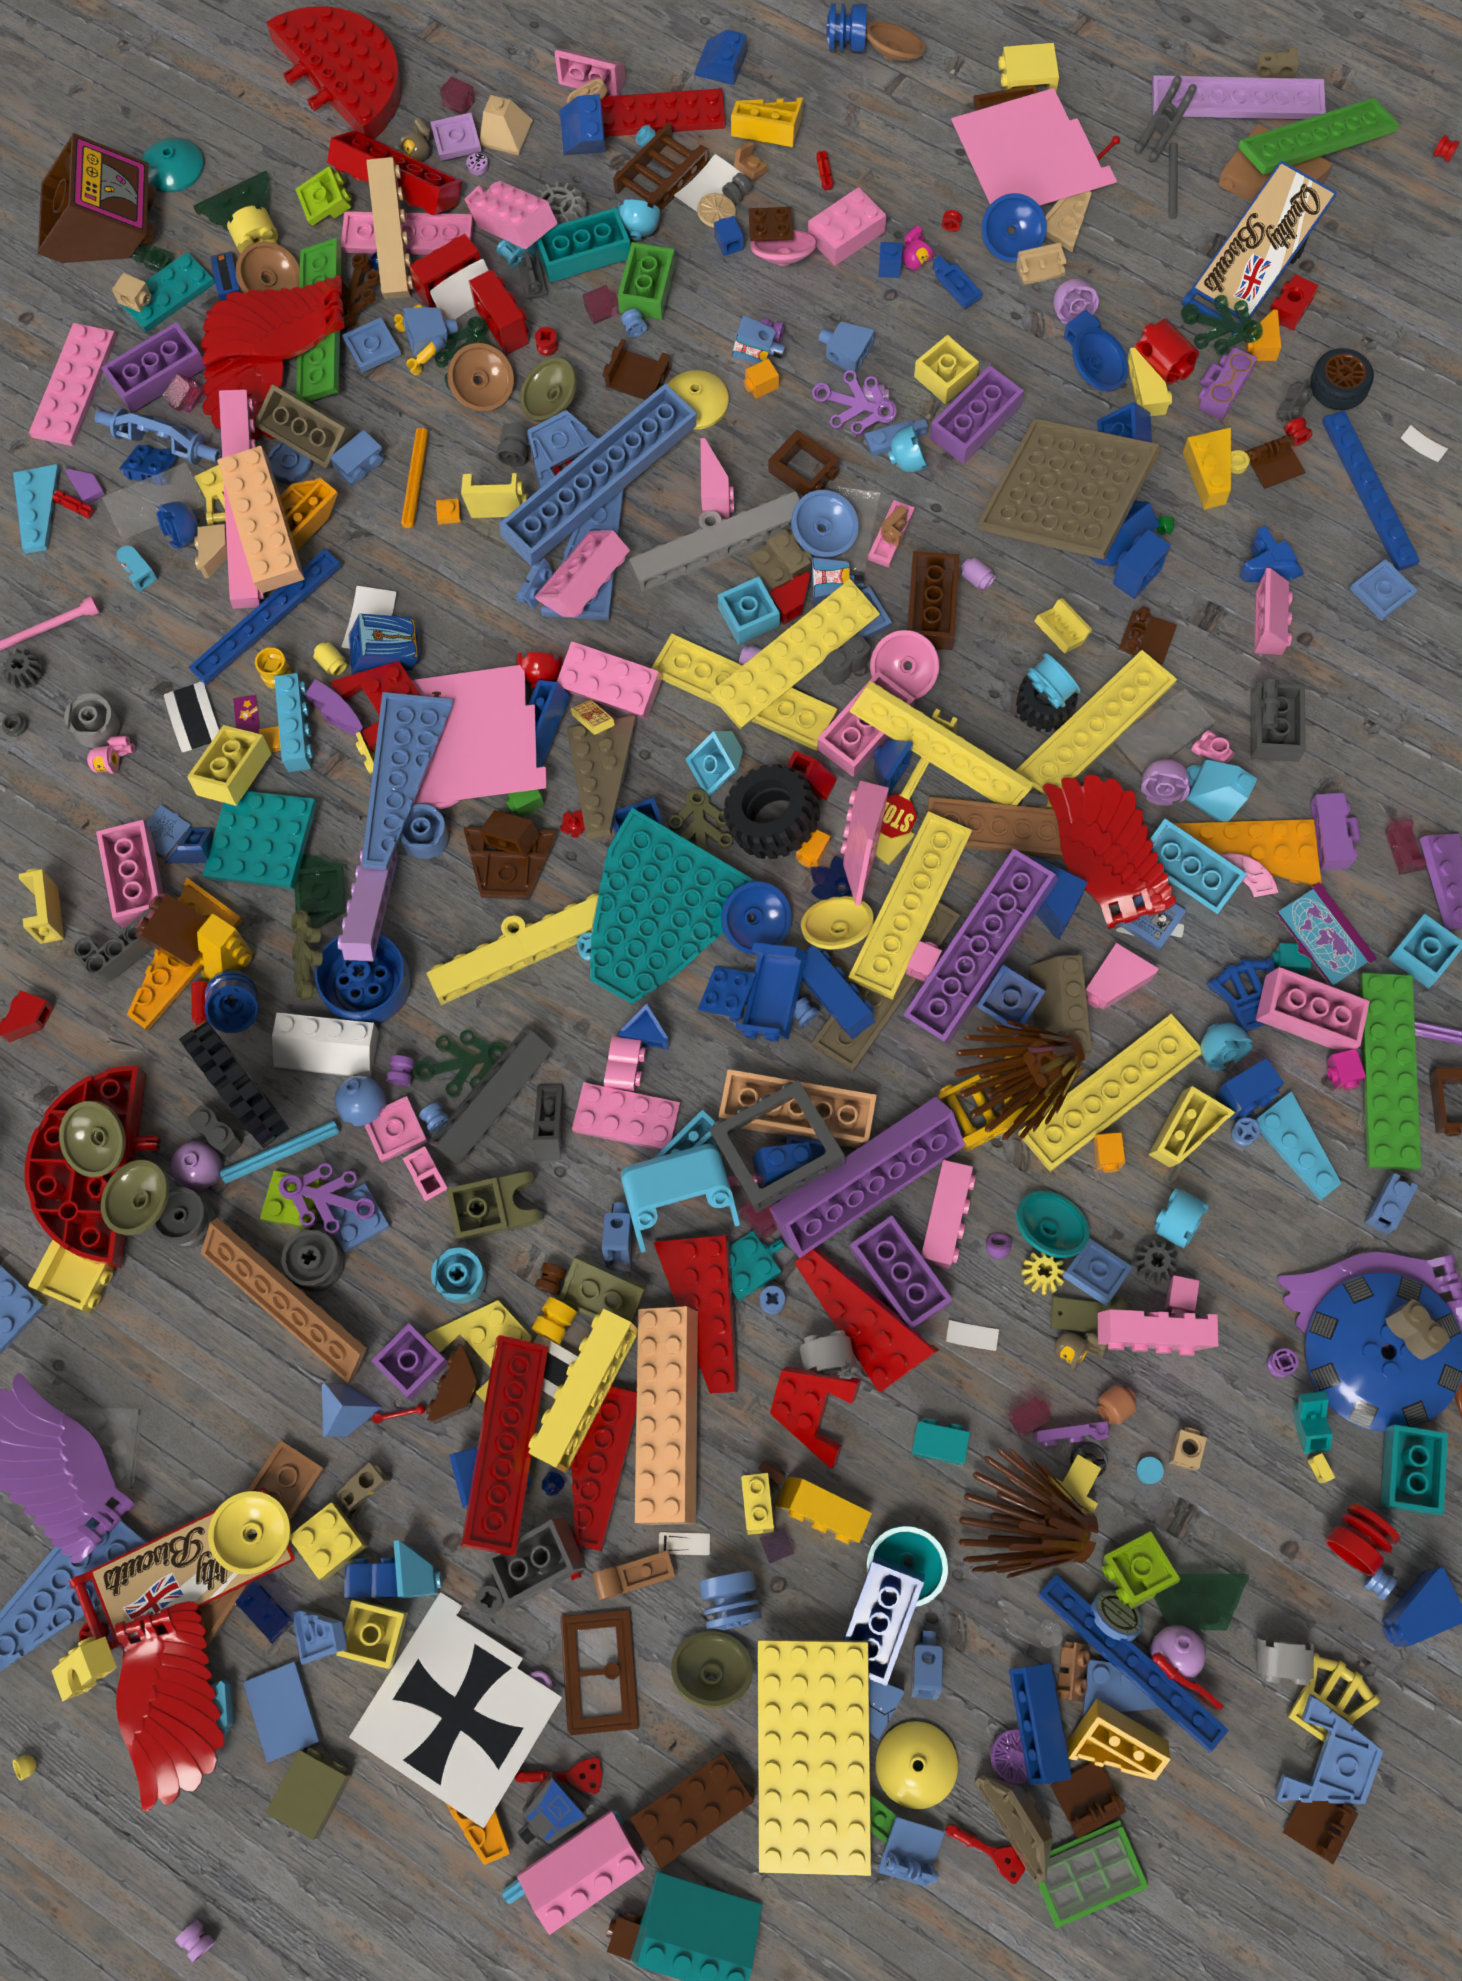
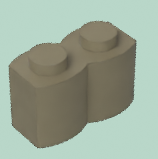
[1385,1299,1450,1360]

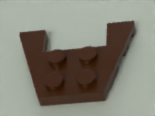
[464,827,557,900]

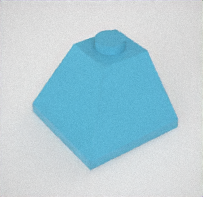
[685,731,743,797]
[1186,760,1257,822]
[394,1540,442,1599]

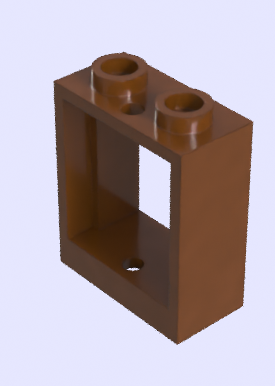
[768,430,839,496]
[1429,1068,1462,1137]

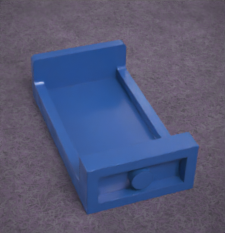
[735,942,807,1042]

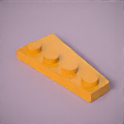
[445,1803,511,1865]

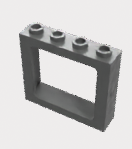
[709,1080,846,1213]

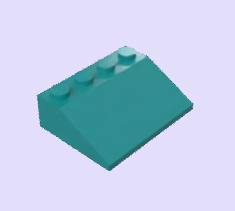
[630,1871,762,1981]

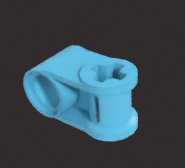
[496,240,537,268]

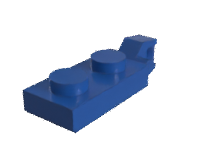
[932,256,983,309]

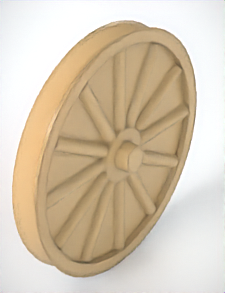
[697,193,736,228]

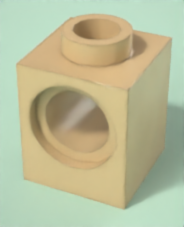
[112,273,152,313]
[1169,1427,1207,1471]

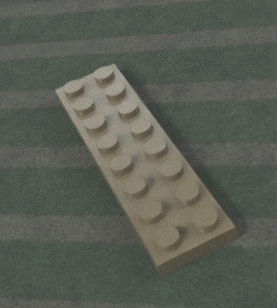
[812,902,961,1073]

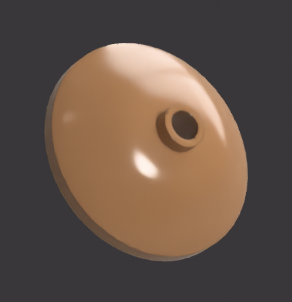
[865,21,926,61]
[235,242,300,293]
[447,343,514,412]

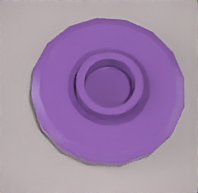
[990,1729,1028,1784]

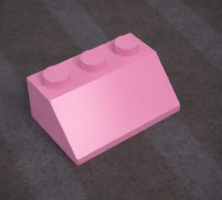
[555,49,626,96]
[1254,568,1292,655]

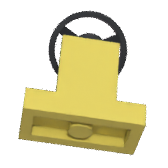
[1057,1442,1108,1513]

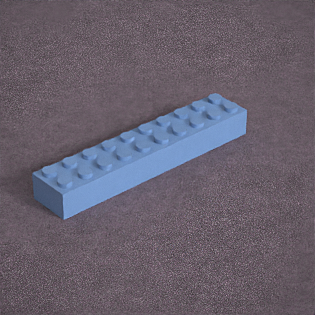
[499,383,697,567]

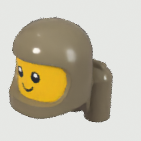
[398,117,430,162]
[1054,1332,1108,1371]

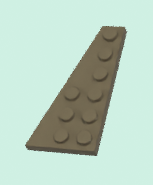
[567,715,637,840]

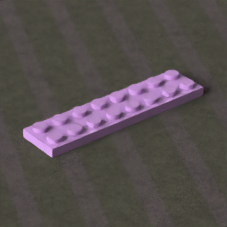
[1152,75,1326,119]

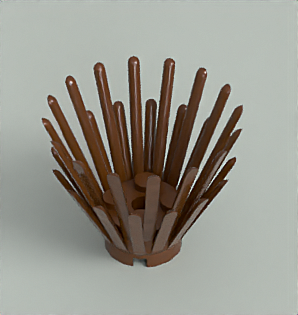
[955,1021,1085,1140]
[959,1448,1098,1578]

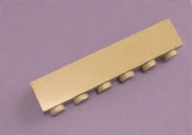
[367,157,414,299]

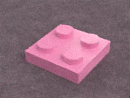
[365,1096,428,1163]

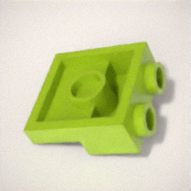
[295,166,352,226]
[260,1171,324,1230]
[1101,1531,1180,1610]

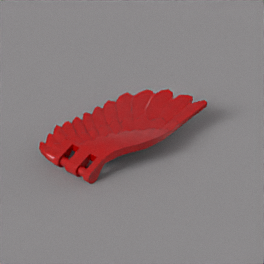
[201,276,344,366]

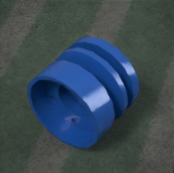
[826,3,867,52]
[205,970,258,1033]

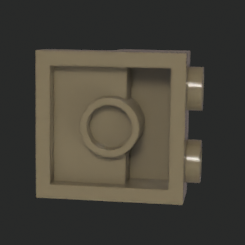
[748,529,812,591]

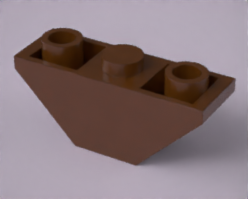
[426,1346,480,1424]

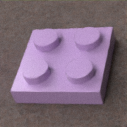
[430,113,482,161]

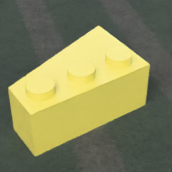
[1148,1086,1235,1168]

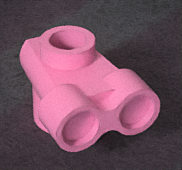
[1191,730,1234,764]

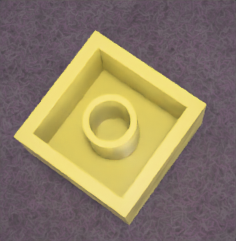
[914,335,979,404]
[290,1502,368,1581]
[336,1599,408,1669]

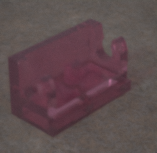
[1384,819,1427,875]

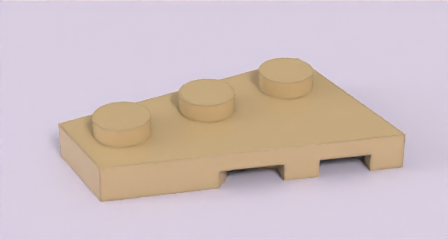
[1045,191,1092,252]

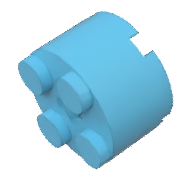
[1154,1188,1210,1249]
[431,1248,487,1304]

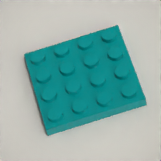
[202,791,318,890]

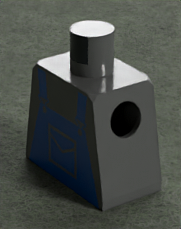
[518,1771,587,1845]

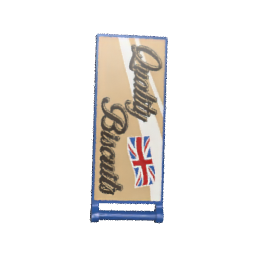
[1181,161,1337,338]

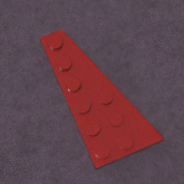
[653,1235,738,1394]
[794,1247,939,1393]

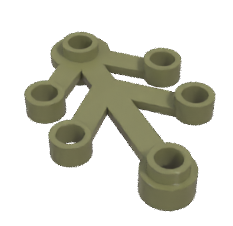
[668,789,732,852]
[291,910,323,1000]

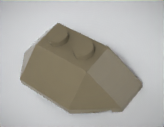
[975,1775,1053,1886]

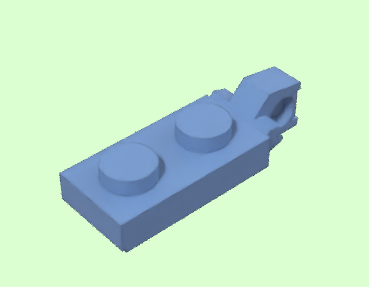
[864,419,928,456]

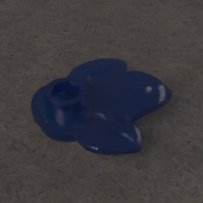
[811,856,852,900]

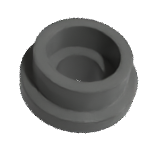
[2,714,26,737]

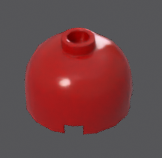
[516,652,563,689]

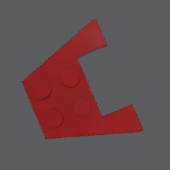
[330,661,421,751]
[770,1366,861,1469]

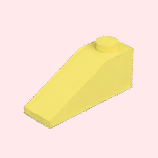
[1127,347,1172,416]

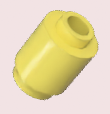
[313,642,348,677]

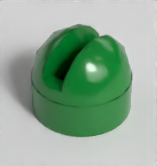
[1156,517,1174,535]

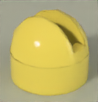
[13,1755,37,1781]

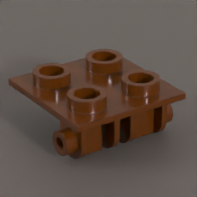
[749,207,793,242]
[1245,435,1306,489]
[1118,607,1177,665]
[1050,1762,1126,1839]
[1283,1800,1358,1865]

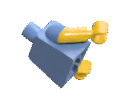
[394,304,457,376]

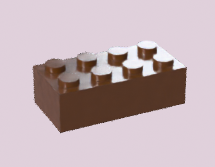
[907,551,960,650]
[630,1752,754,1869]

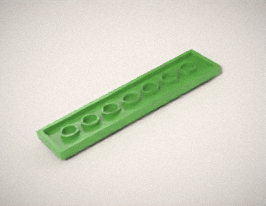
[1238,98,1400,175]
[296,238,341,402]
[1360,973,1421,1171]

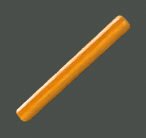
[401,427,429,529]

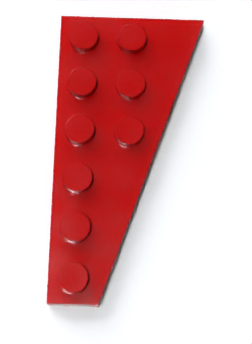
[571,1387,637,1552]

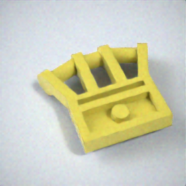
[194,465,226,526]
[1287,1653,1381,1743]

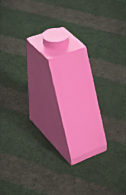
[1086,943,1159,1010]

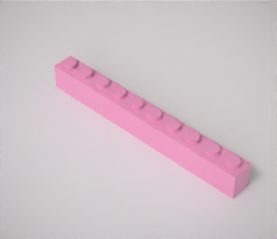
[219,390,264,609]

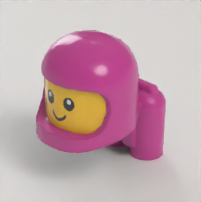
[902,225,934,270]

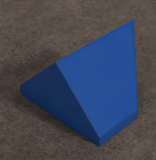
[164,827,213,864]
[619,1004,670,1050]

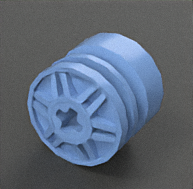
[699,1571,762,1630]

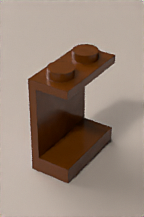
[603,339,671,400]

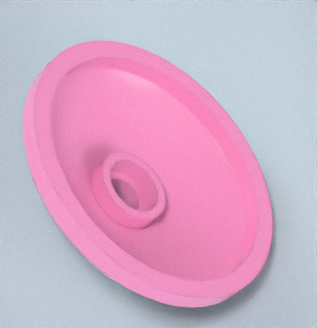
[751,230,816,266]
[870,630,940,700]

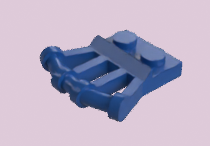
[1207,958,1275,1032]

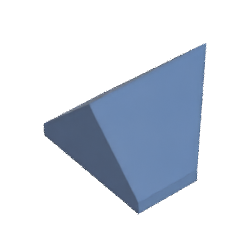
[322,1383,383,1437]

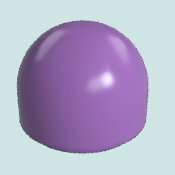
[986,1233,1012,1259]

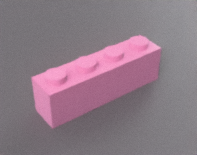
[921,1160,976,1269]

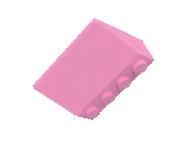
[841,781,889,905]

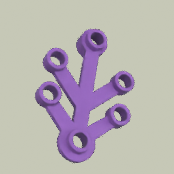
[812,370,897,435]
[279,1163,375,1235]

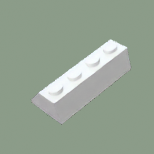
[272,1013,379,1078]

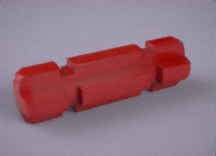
[816,150,834,191]
[52,490,94,518]

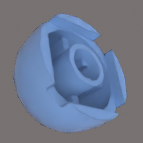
[335,1075,386,1126]

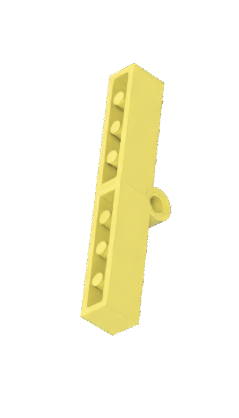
[426,893,598,1005]

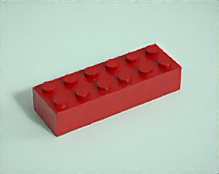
[327,130,462,215]

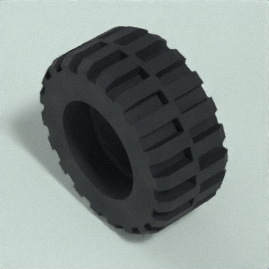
[723,764,820,859]

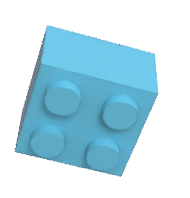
[717,576,780,645]
[1388,914,1462,989]

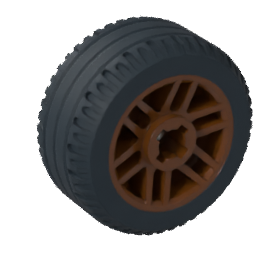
[1310,348,1374,410]

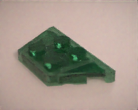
[193,171,269,232]
[295,854,346,934]
[1153,1574,1249,1631]

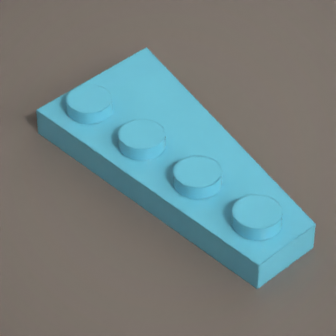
[13,464,60,554]
[1255,1091,1342,1201]

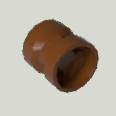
[534,1262,567,1296]

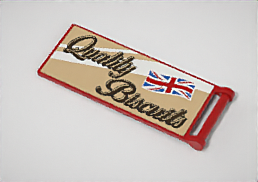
[69,1487,295,1651]

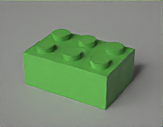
[617,242,676,320]

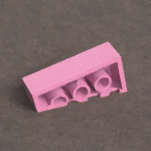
[1098,1309,1219,1356]

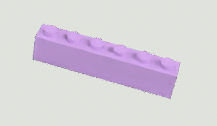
[338,847,398,961]

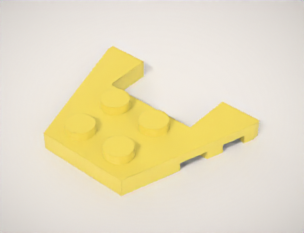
[425,1300,533,1402]

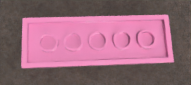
[341,212,473,255]
[29,323,117,446]

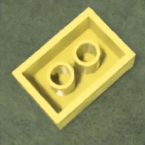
[187,725,271,806]

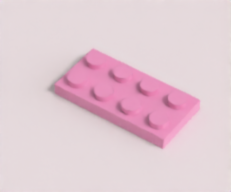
[572,1082,681,1150]

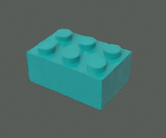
[1380,1425,1448,1517]

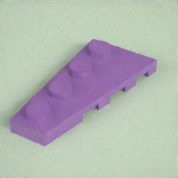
[1420,833,1462,931]

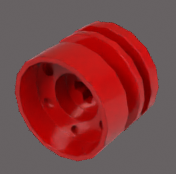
[1325,1503,1400,1576]

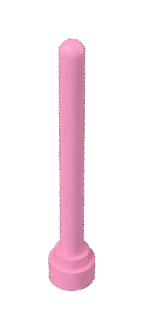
[0,596,100,651]

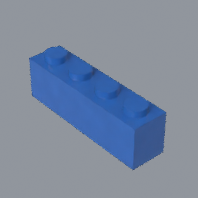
[528,680,570,768]
[802,945,875,1040]
[1009,1663,1072,1785]

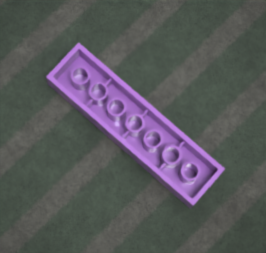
[903,848,1058,1045]
[769,1097,965,1258]

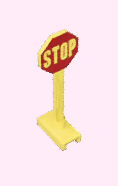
[880,709,958,840]

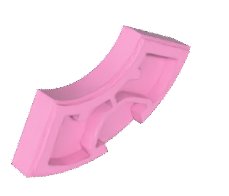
[1220,853,1278,897]

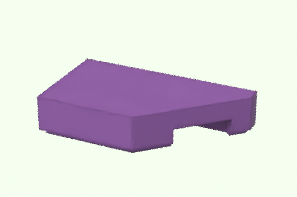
[65,469,105,504]

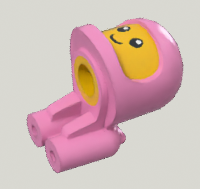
[87,736,135,774]

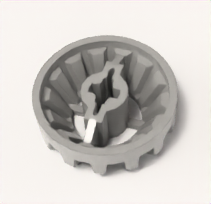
[534,182,588,225]

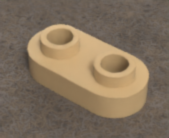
[567,78,607,103]

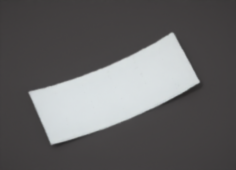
[1401,425,1448,462]
[946,1320,999,1351]

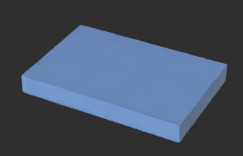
[243,1662,321,1763]

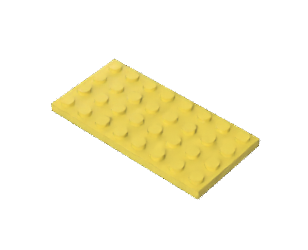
[758,1639,871,1876]

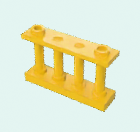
[937,1055,1056,1153]

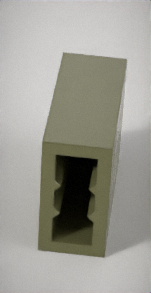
[265,1747,352,1840]

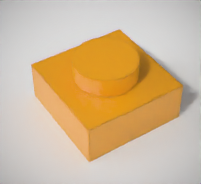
[436,498,461,525]

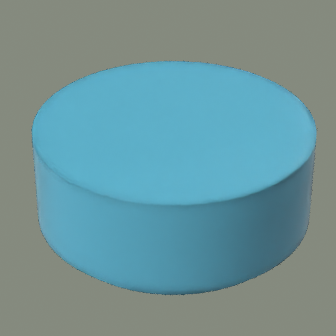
[636,125,655,148]
[1136,1457,1164,1485]

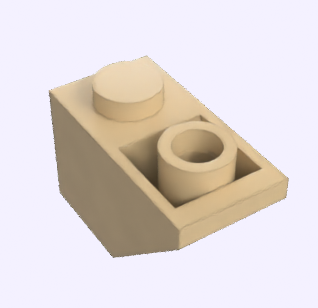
[194,524,228,578]

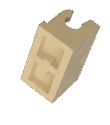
[1016,242,1066,285]

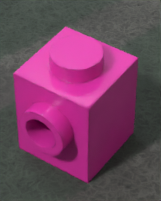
[1326,1049,1366,1090]

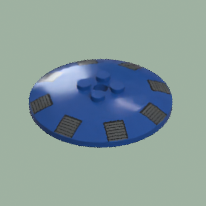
[1304,1273,1462,1432]

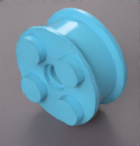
[1027,653,1081,709]

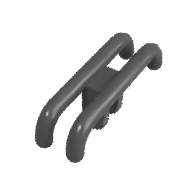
[1134,76,1197,162]

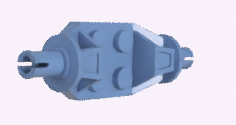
[95,408,222,465]

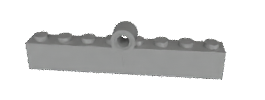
[629,491,800,592]

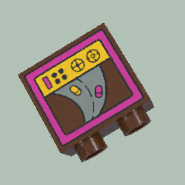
[38,133,156,263]

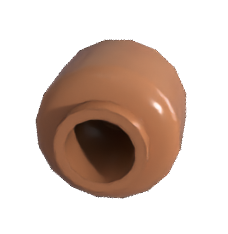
[1097,1385,1137,1425]

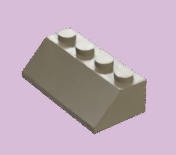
[254,384,357,469]
[1029,955,1092,1058]

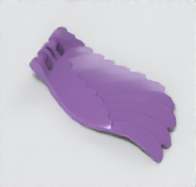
[1277,1252,1462,1347]
[0,1373,135,1563]

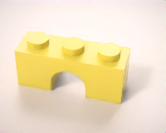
[52,1637,117,1701]

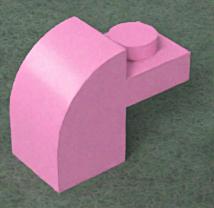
[403,1146,448,1202]

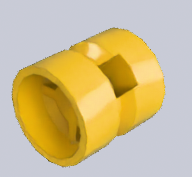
[255,647,292,689]
[531,1297,577,1345]

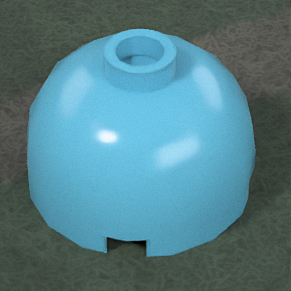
[617,199,660,240]
[888,425,928,473]
[1200,1023,1252,1071]

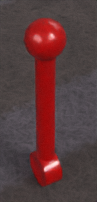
[1097,136,1120,161]
[372,1404,426,1424]

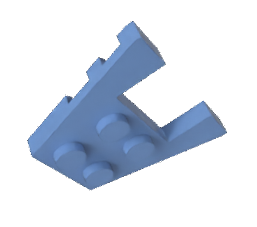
[527,410,600,488]
[1274,1694,1383,1804]

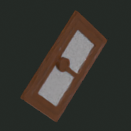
[560,1610,639,1736]

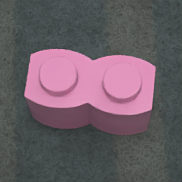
[604,1036,646,1092]

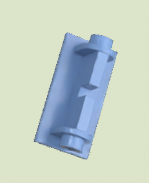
[516,558,555,609]

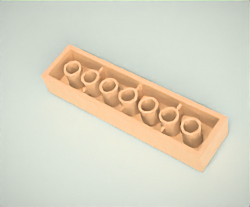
[635,1306,698,1525]

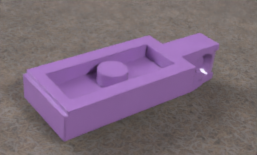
[1033,1421,1110,1446]

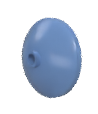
[791,490,859,558]

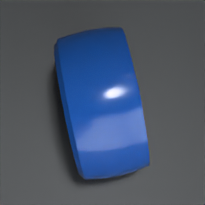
[315,934,411,1025]

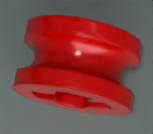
[941,210,962,232]

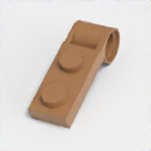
[592,1550,676,1601]

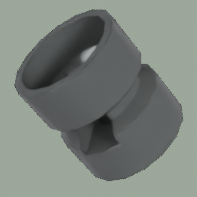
[496,423,529,467]

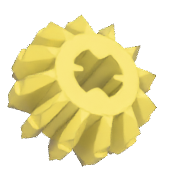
[1021,1252,1066,1295]

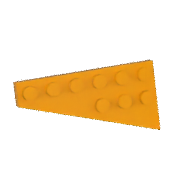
[1173,819,1322,888]
[127,878,243,1031]

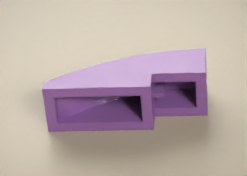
[305,679,364,737]

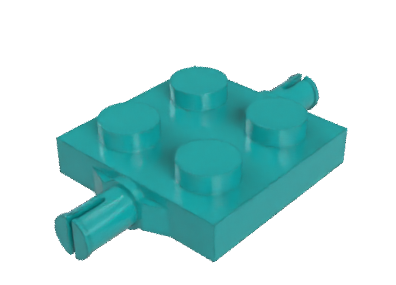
[729,1231,785,1302]

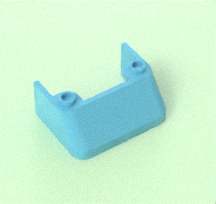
[621,1144,740,1253]

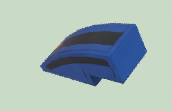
[211,251,242,301]

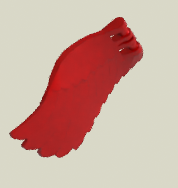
[202,310,284,440]
[1042,774,1176,930]
[115,1601,225,1812]

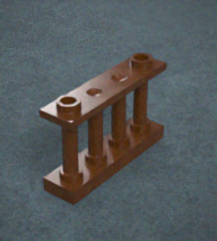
[613,123,708,212]

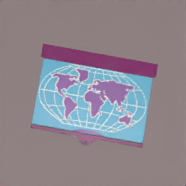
[1276,882,1377,987]

